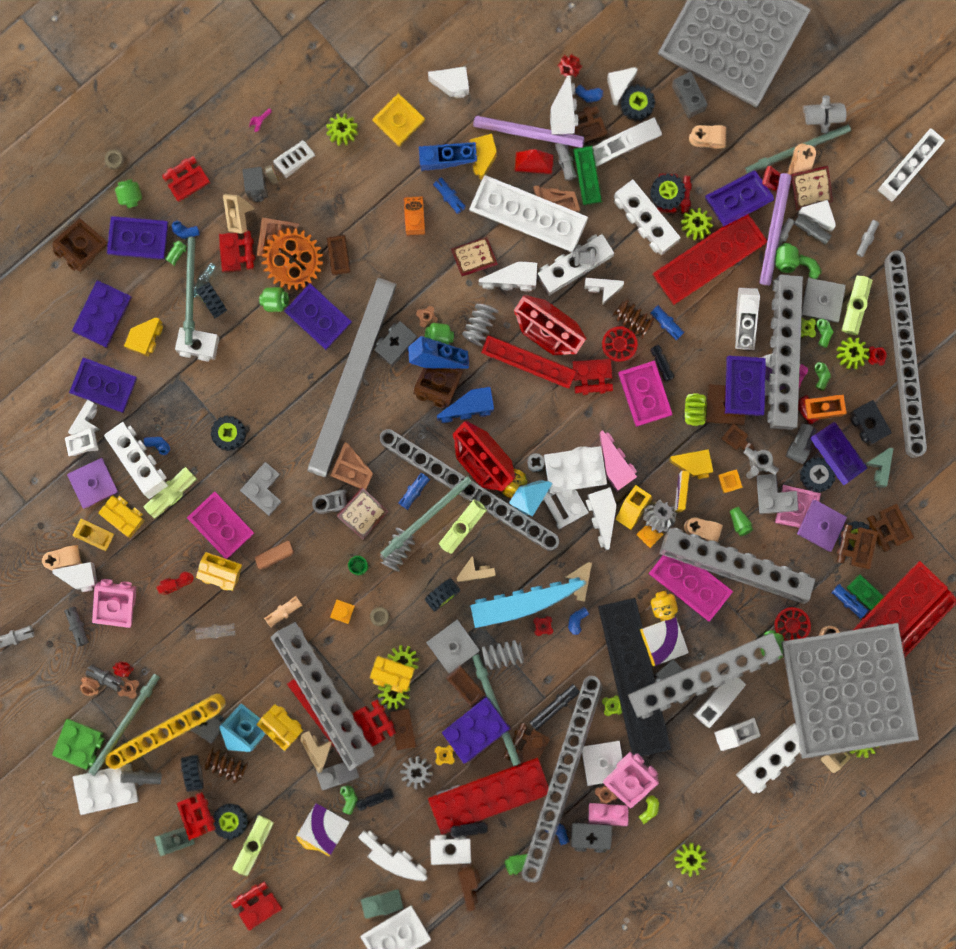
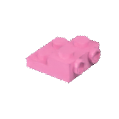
[92,579,136,628]
[603,752,659,808]

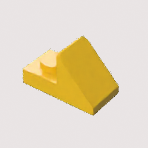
[72,518,114,551]

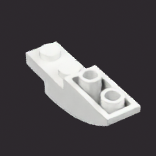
[593,118,662,167]
[358,830,428,881]

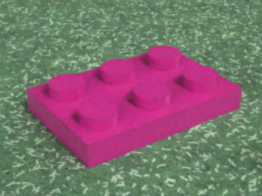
[618,361,673,427]
[187,492,255,559]

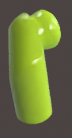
[638,795,659,824]

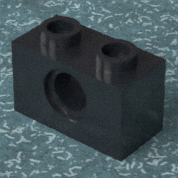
[850,400,892,446]

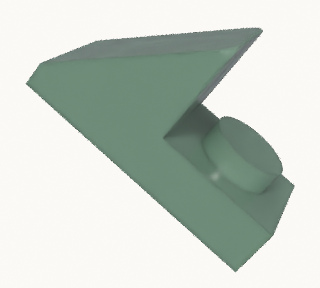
[865,448,894,488]
[155,827,195,856]
[361,889,403,919]

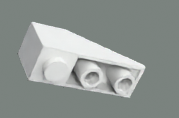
[550,76,578,135]
[479,262,537,291]
[735,288,760,350]
[585,488,616,551]
[693,677,746,728]

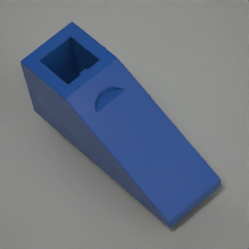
[419,142,477,171]
[408,336,469,368]
[437,387,494,423]

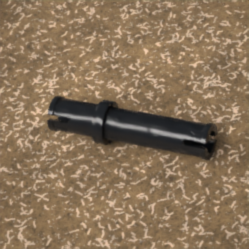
[529,683,580,731]

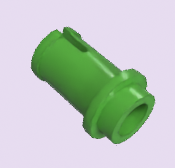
[165,240,187,266]

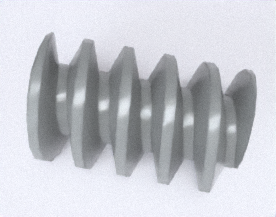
[462,304,499,346]
[379,528,415,572]
[482,640,524,670]

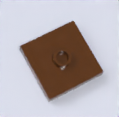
[706,384,745,426]

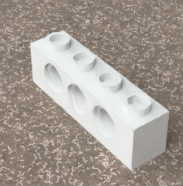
[878,128,945,202]
[614,179,681,255]
[537,234,614,296]
[104,422,168,499]
[736,723,801,793]

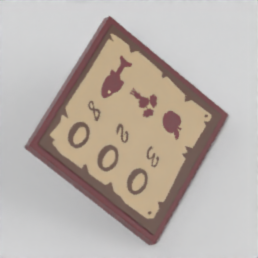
[791,165,833,210]
[451,237,498,277]
[337,487,388,540]

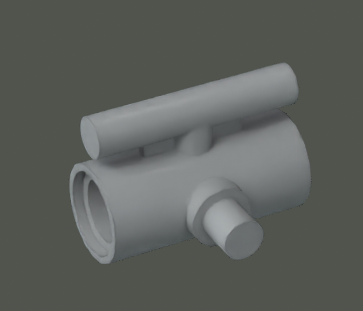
[803,96,846,133]
[743,447,779,479]

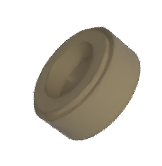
[105,150,124,170]
[265,165,279,185]
[370,607,389,626]

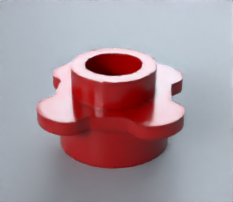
[868,346,887,366]
[533,616,553,636]
[112,661,134,678]

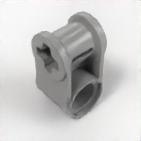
[312,490,347,514]

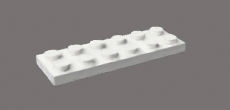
[469,175,588,253]

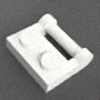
[542,489,588,529]

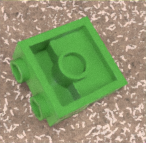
[52,719,104,770]

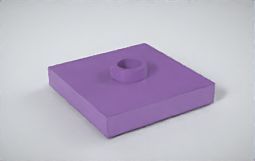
[67,458,119,509]
[797,500,847,552]

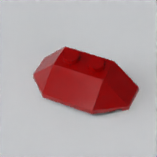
[514,295,587,355]
[453,421,516,491]

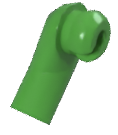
[799,254,821,279]
[816,319,833,348]
[814,362,831,391]
[340,786,358,815]

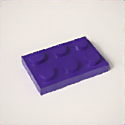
[705,170,774,226]
[107,216,168,260]
[72,280,132,348]
[284,284,352,350]
[725,356,766,416]
[69,357,137,413]
[810,421,867,486]
[442,697,511,764]

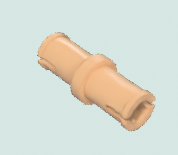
[264,596,303,628]

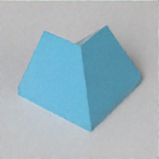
[509,480,553,516]
[219,703,266,752]

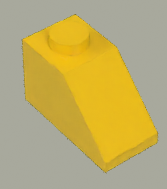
[669,449,713,480]

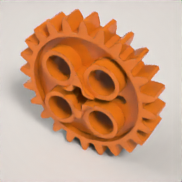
[261,228,323,290]

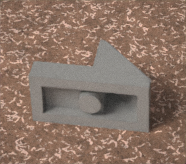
[316,762,359,790]

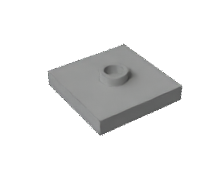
[801,278,846,323]
[426,620,480,673]

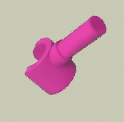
[249,109,272,132]
[799,364,808,388]

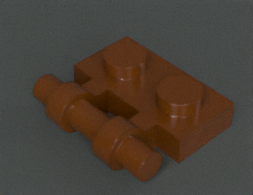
[571,106,607,148]
[867,503,914,552]
[837,524,878,570]
[503,723,550,764]

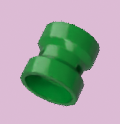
[348,556,368,576]

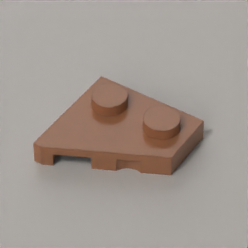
[533,186,580,212]
[257,218,299,258]
[330,442,373,490]

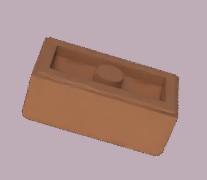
[255,541,295,570]

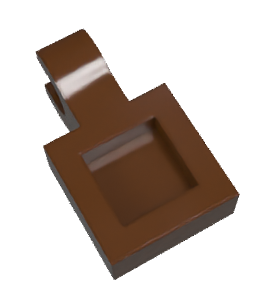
[721,424,755,451]

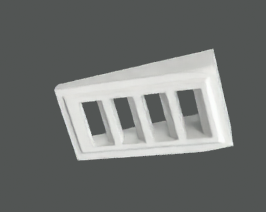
[273,140,315,178]

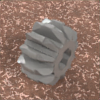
[643,500,677,533]
[400,756,433,789]

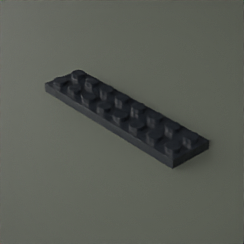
[598,598,671,756]

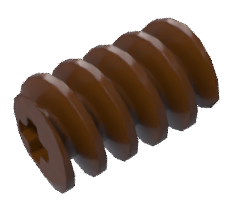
[612,299,654,339]
[204,747,249,784]

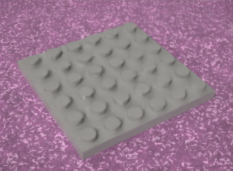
[658,0,811,108]
[781,623,919,758]

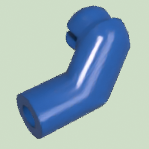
[575,85,603,103]
[172,221,200,239]
[144,437,170,455]
[568,607,589,635]
[545,821,569,845]

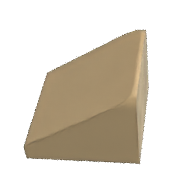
[821,752,851,773]

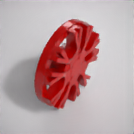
[602,326,638,362]
[774,607,811,641]

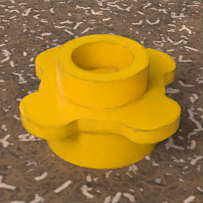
[435,745,455,765]

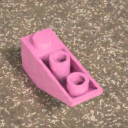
[599,430,637,492]

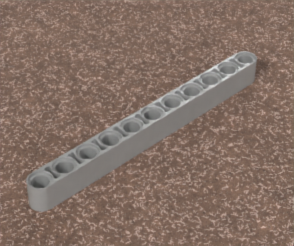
[884,250,927,458]
[307,278,396,478]
[380,429,559,551]
[522,676,602,883]

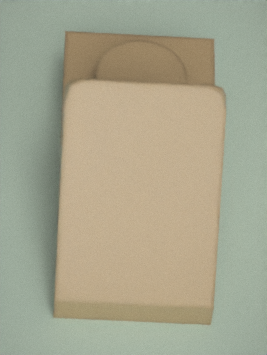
[223,194,254,233]
[457,556,496,582]
[565,562,592,602]
[300,731,332,773]

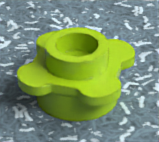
[801,318,816,337]
[602,695,622,716]

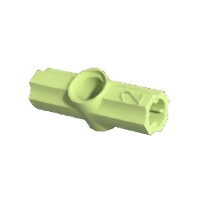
[841,276,873,335]
[143,467,197,519]
[439,499,487,554]
[233,815,274,876]

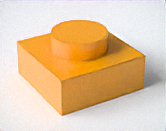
[718,469,743,494]
[636,525,664,548]
[330,599,355,624]

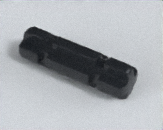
[650,345,674,381]
[356,788,394,811]
[450,822,488,838]

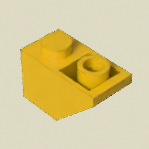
[470,134,497,180]
[124,318,163,357]
[615,485,653,530]

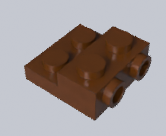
[52,218,108,273]
[413,367,464,408]
[458,862,481,912]

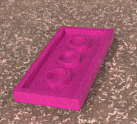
[648,555,733,622]

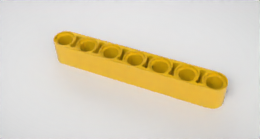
[106,694,226,769]

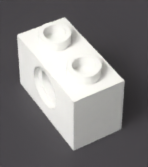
[175,327,219,362]
[431,835,471,865]

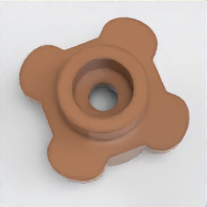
[416,306,438,328]
[80,677,100,696]
[118,678,139,699]
[595,786,617,804]

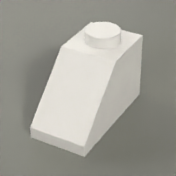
[428,67,469,98]
[52,562,98,592]
[714,718,761,751]

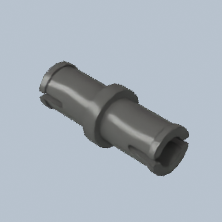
[794,214,832,245]
[64,606,89,647]
[86,665,125,692]
[120,770,162,786]

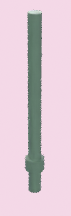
[745,124,851,174]
[183,237,195,345]
[380,477,472,558]
[472,654,521,766]
[88,674,160,776]

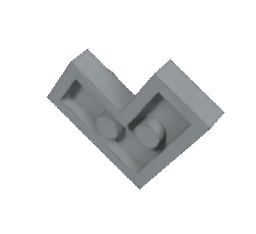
[240,462,282,516]
[757,474,799,514]

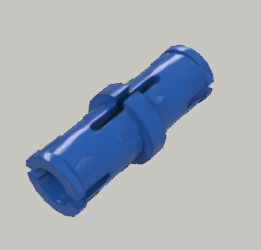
[433,177,466,214]
[650,305,685,340]
[398,472,431,510]
[831,584,868,619]

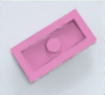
[588,803,628,826]

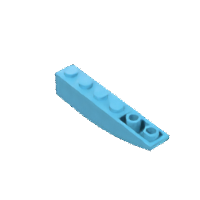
[470,577,586,628]

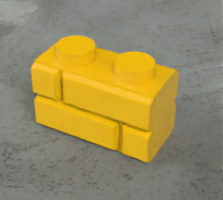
[98,495,145,538]
[196,552,242,591]
[370,656,415,693]
[256,704,304,751]

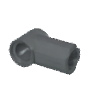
[785,423,817,464]

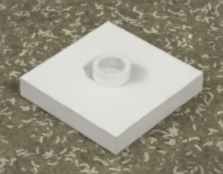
[582,741,622,786]

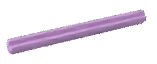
[474,116,584,148]
[760,173,791,286]

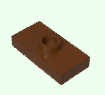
[327,235,351,276]
[446,665,486,707]
[390,708,416,750]

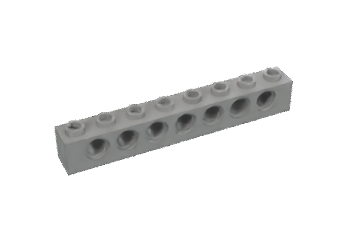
[767,275,803,430]
[659,528,815,604]
[271,622,375,771]
[628,633,782,719]

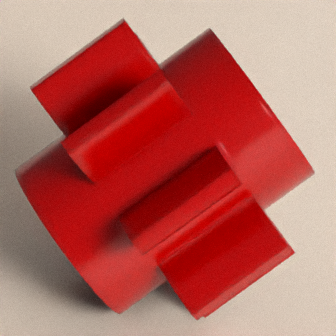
[558,54,583,77]

